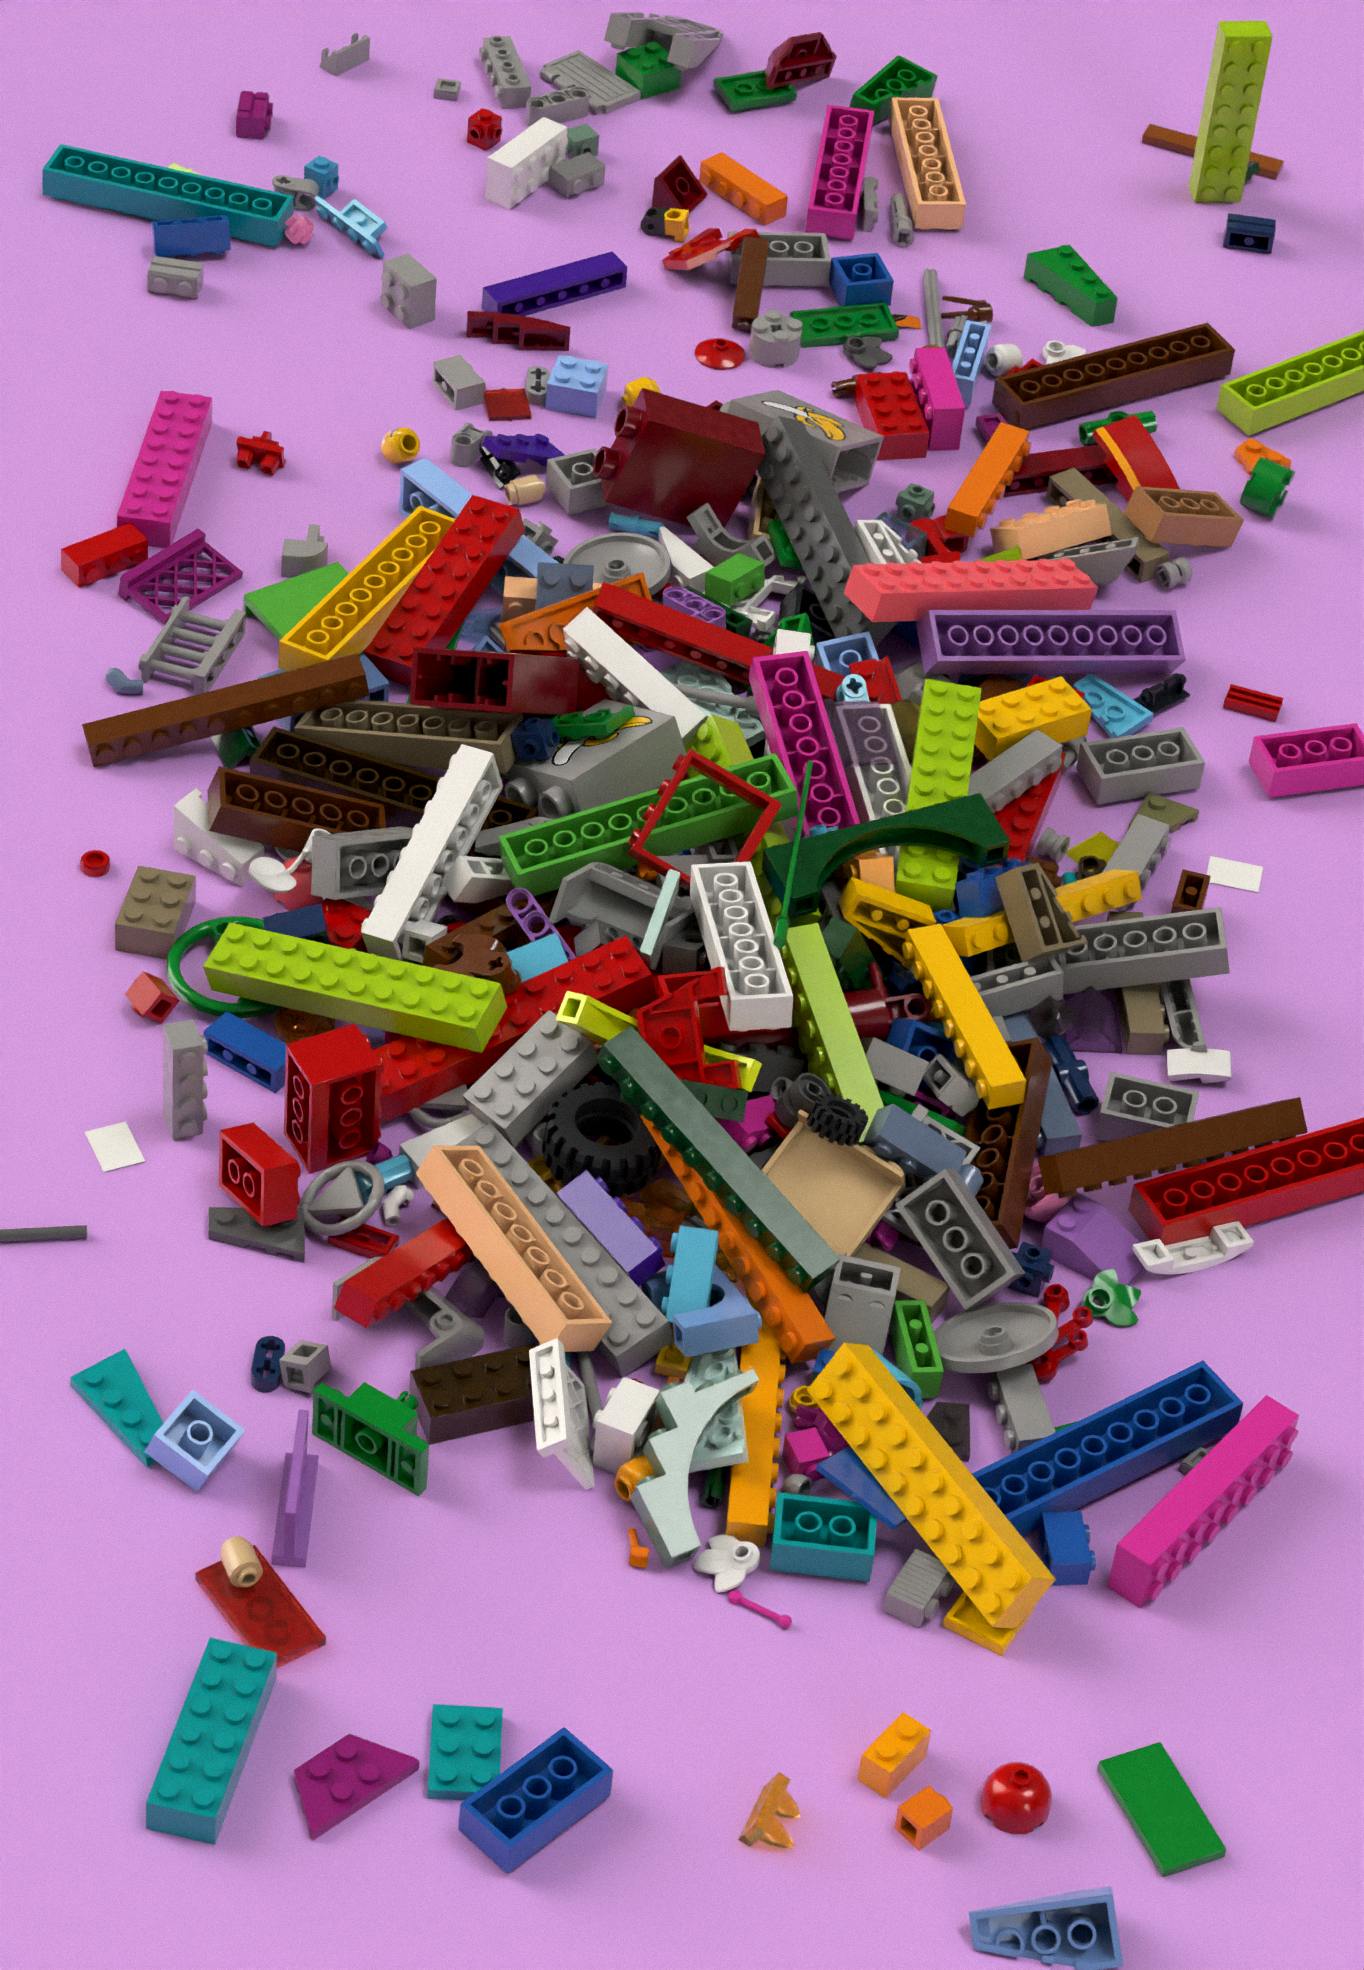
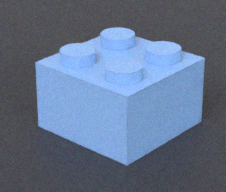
[545,355,608,418]
[145,1389,245,1493]

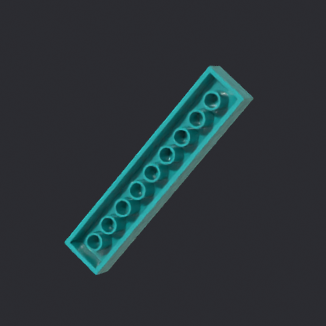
[42,144,294,247]

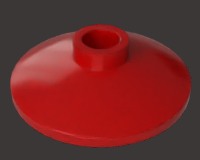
[695,338,745,370]

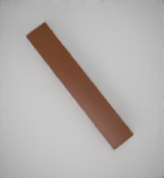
[1142,124,1284,179]

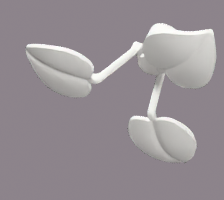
[248,828,374,911]

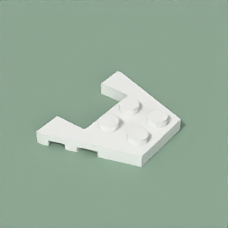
[703,575,807,632]

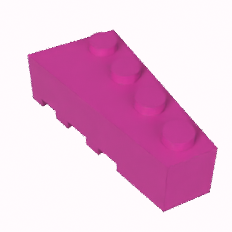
[715,1095,784,1157]

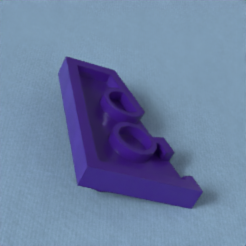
[482,434,565,467]

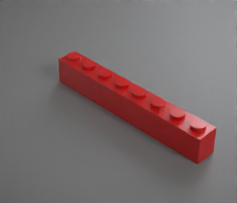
[333,1217,476,1328]

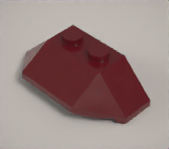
[765,32,837,89]

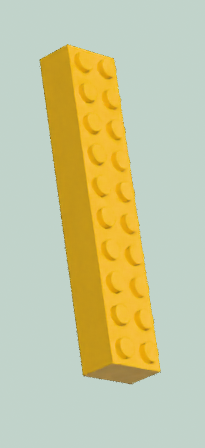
[278,506,455,672]
[807,1342,1056,1628]

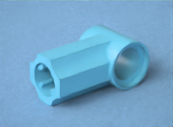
[354,1154,414,1204]

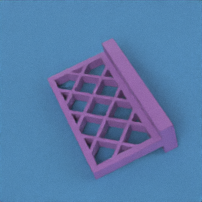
[272,1409,319,1567]

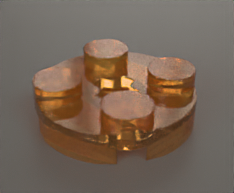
[274,1007,335,1044]

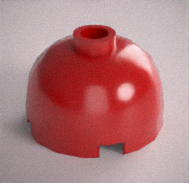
[980,1762,1052,1834]

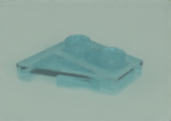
[459,607,503,644]

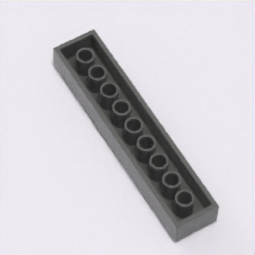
[757,416,898,647]

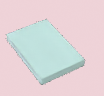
[639,869,680,970]

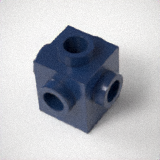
[510,717,560,761]
[1008,1242,1055,1298]

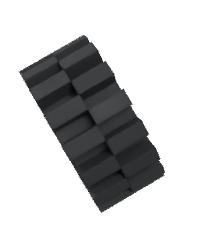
[806,1093,868,1146]

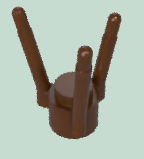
[941,296,993,324]

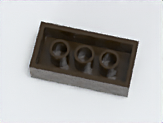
[409,1343,536,1445]

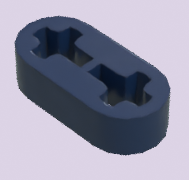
[251,1336,285,1393]

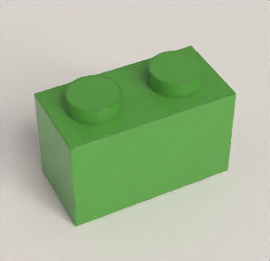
[705,553,765,606]

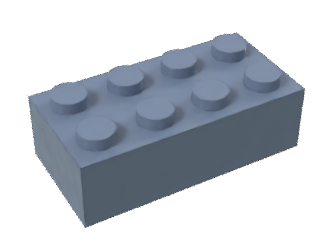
[535,562,594,611]

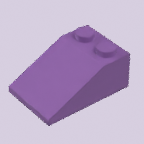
[1041,1192,1145,1286]

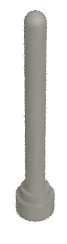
[670,682,760,718]

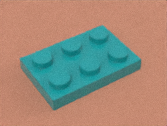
[427,1704,503,1800]

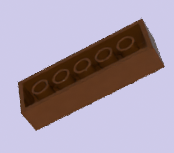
[207,766,386,852]

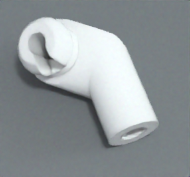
[382,1185,414,1227]

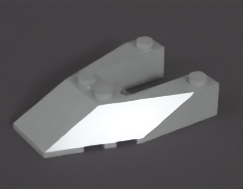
[604,12,724,71]

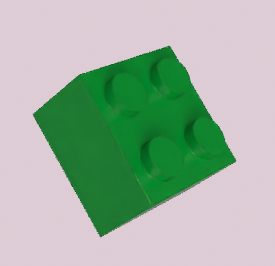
[615,41,682,100]

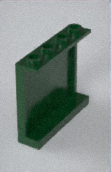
[606,1075,748,1123]

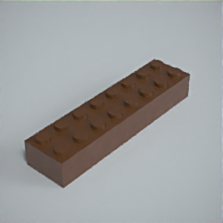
[963,1037,1052,1249]

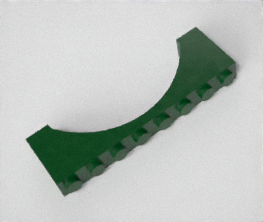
[762,793,1010,919]

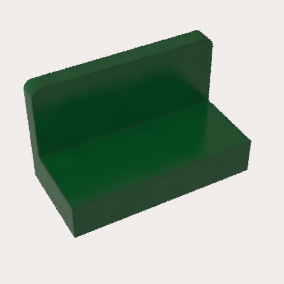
[211,726,262,769]

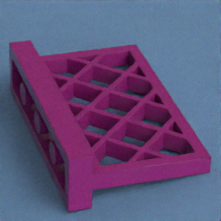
[118,528,243,625]

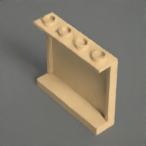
[761,1109,905,1257]

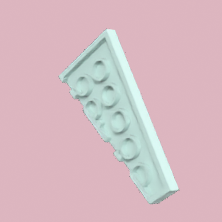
[684,1347,749,1473]

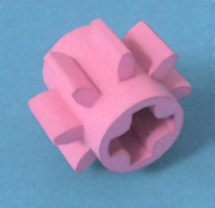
[284,214,315,245]

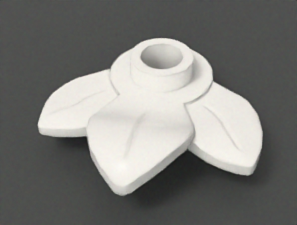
[1042,340,1086,365]
[693,1534,760,1593]

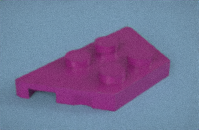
[294,1734,420,1841]

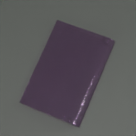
[823,698,897,767]

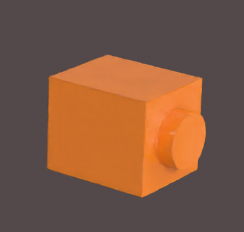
[894,1785,953,1851]

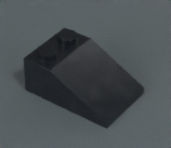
[777,582,836,652]

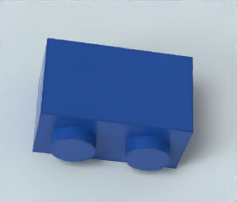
[1037,1511,1096,1586]

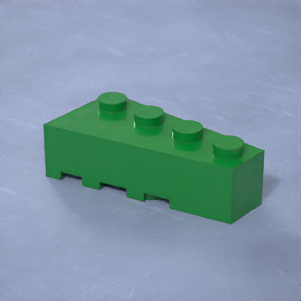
[849,55,938,124]
[1023,245,1118,327]

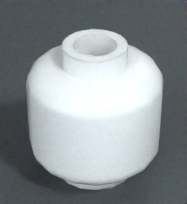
[985,343,1023,377]

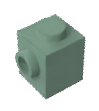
[565,124,599,159]

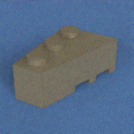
[995,863,1088,962]

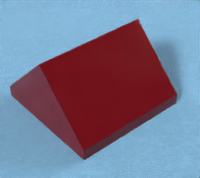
[652,155,708,213]

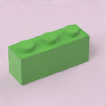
[888,1300,944,1398]

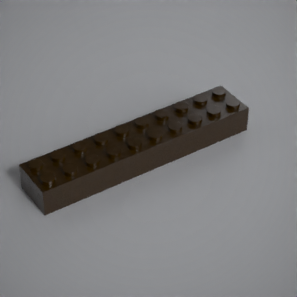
[250,727,538,831]

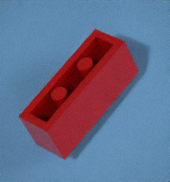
[61,522,148,588]

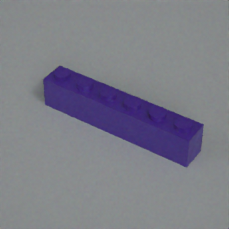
[482,251,628,316]

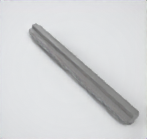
[923,268,944,348]

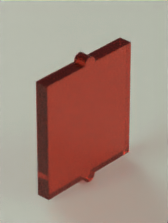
[484,388,532,422]

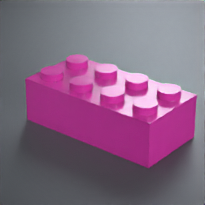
[909,347,965,451]
[1248,723,1364,798]

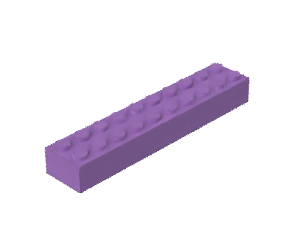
[916,610,1186,674]

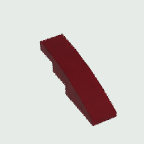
[466,311,570,351]

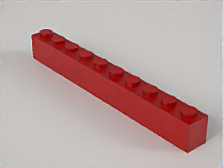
[591,582,861,718]

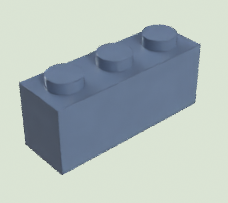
[864,1104,967,1183]

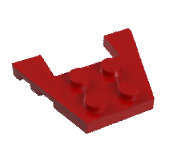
[662,228,760,270]
[636,966,742,1089]

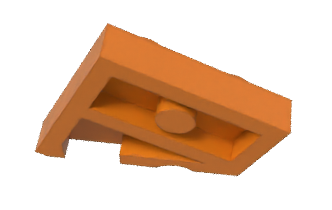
[1234,438,1292,475]

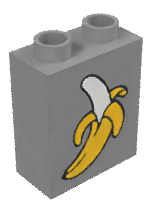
[719,390,884,493]
[504,699,687,819]

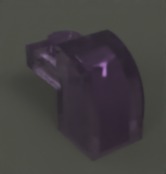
[445,1259,505,1318]

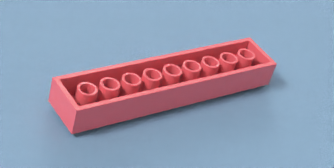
[843,558,1099,622]

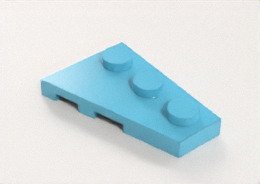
[1073,673,1154,738]

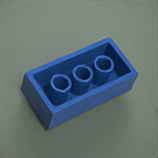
[458,1727,613,1874]

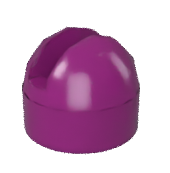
[366,1142,392,1165]

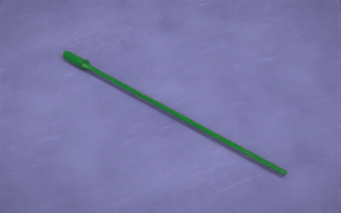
[773,760,813,948]

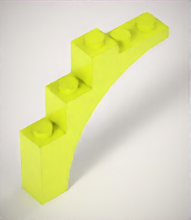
[555,991,762,1093]

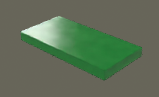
[790,302,899,348]
[1097,1742,1227,1877]

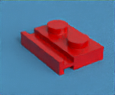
[849,656,902,705]

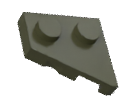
[1128,792,1199,833]

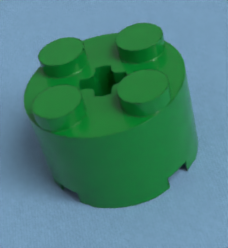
[1240,457,1295,519]

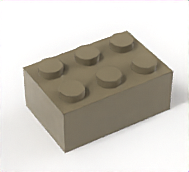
[115,866,196,959]

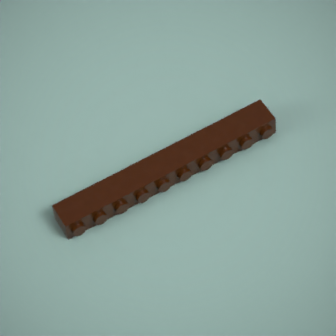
[82,653,370,767]
[1038,1097,1308,1198]

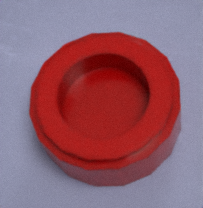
[80,850,110,877]

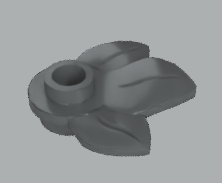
[843,337,893,369]

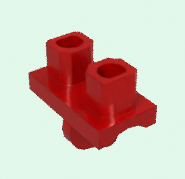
[236,431,286,475]

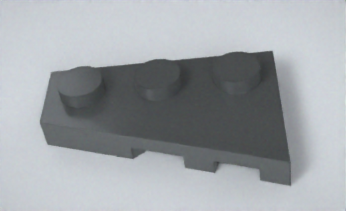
[208,1207,305,1263]

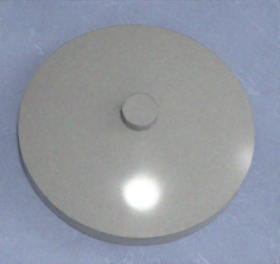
[563,532,671,596]
[934,1302,1059,1373]

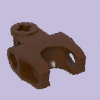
[433,934,522,995]

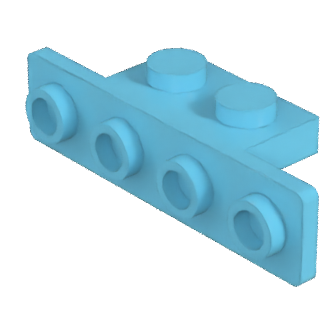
[314,195,388,258]

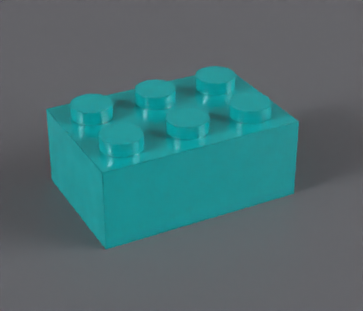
[769,1492,877,1582]

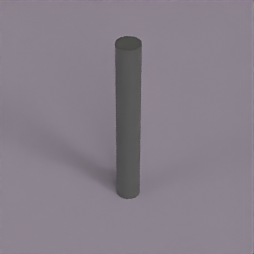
[0,1225,87,1242]

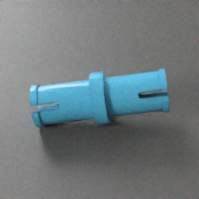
[608,512,664,539]

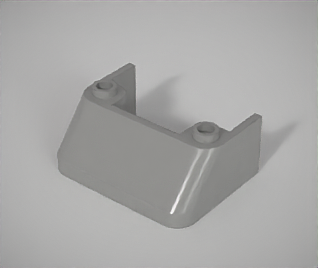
[548,862,695,970]
[332,1257,484,1370]

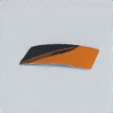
[892,314,922,329]

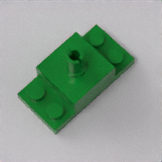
[312,1382,429,1496]

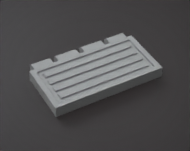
[540,50,641,115]

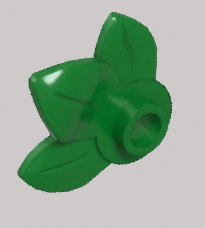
[1082,1269,1141,1327]

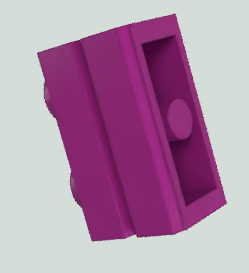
[236,91,273,139]

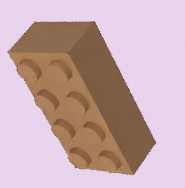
[1124,486,1244,548]

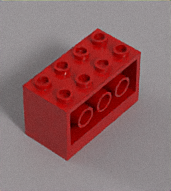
[284,1024,384,1174]

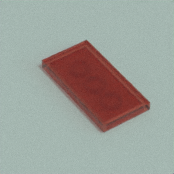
[195,1545,326,1668]

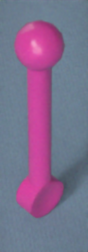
[728,1590,792,1628]

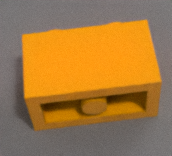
[857,1712,931,1799]

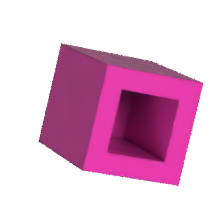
[782,1427,830,1482]

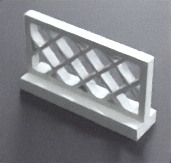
[529,1338,594,1490]

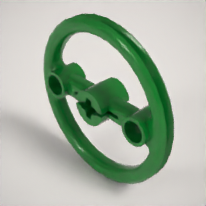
[167,916,282,1019]

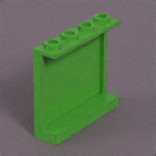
[243,562,349,641]

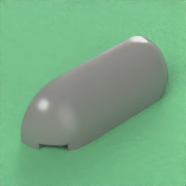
[1162,979,1208,1052]

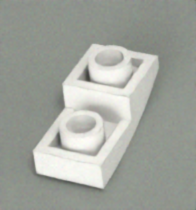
[1167,1048,1232,1084]

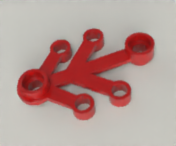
[1026,1284,1093,1382]

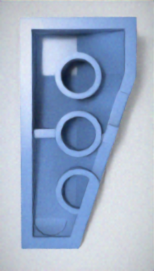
[969,1886,1123,1970]

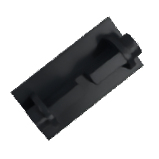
[479,441,521,490]
[1133,673,1190,715]

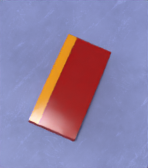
[1092,415,1180,502]

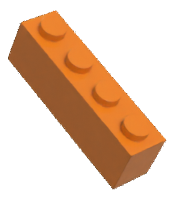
[699,152,788,226]

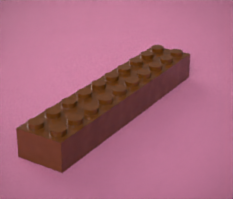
[992,322,1235,430]

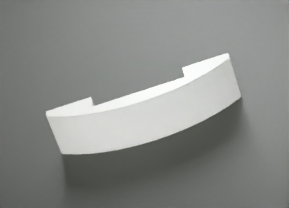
[1131,1221,1254,1275]

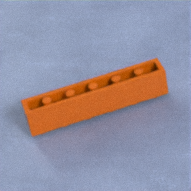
[944,422,1032,538]

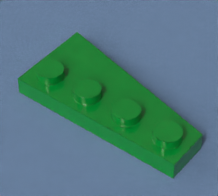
[524,705,635,740]

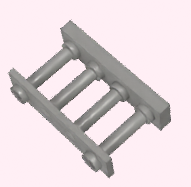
[138,596,246,695]

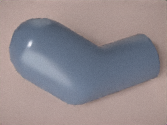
[105,668,143,694]

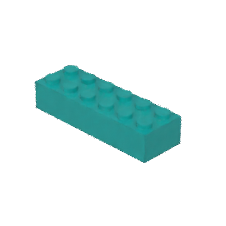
[146,1637,277,1845]

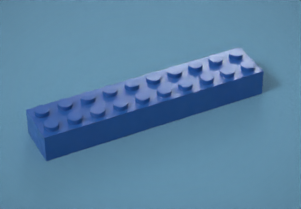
[972,1361,1243,1536]

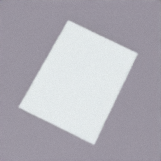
[1206,856,1263,892]
[84,1121,145,1172]

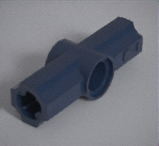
[871,949,925,1006]
[1042,1035,1099,1116]

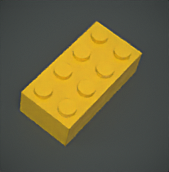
[974,676,1092,761]

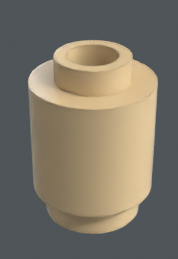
[504,474,545,506]
[220,1536,263,1587]

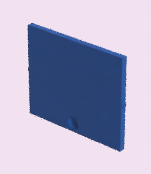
[815,1446,908,1530]

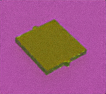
[1066,831,1120,872]

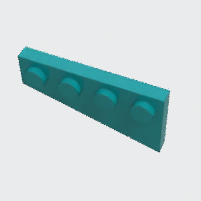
[70,1349,164,1467]

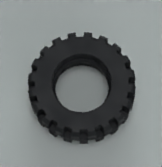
[542,1082,662,1199]

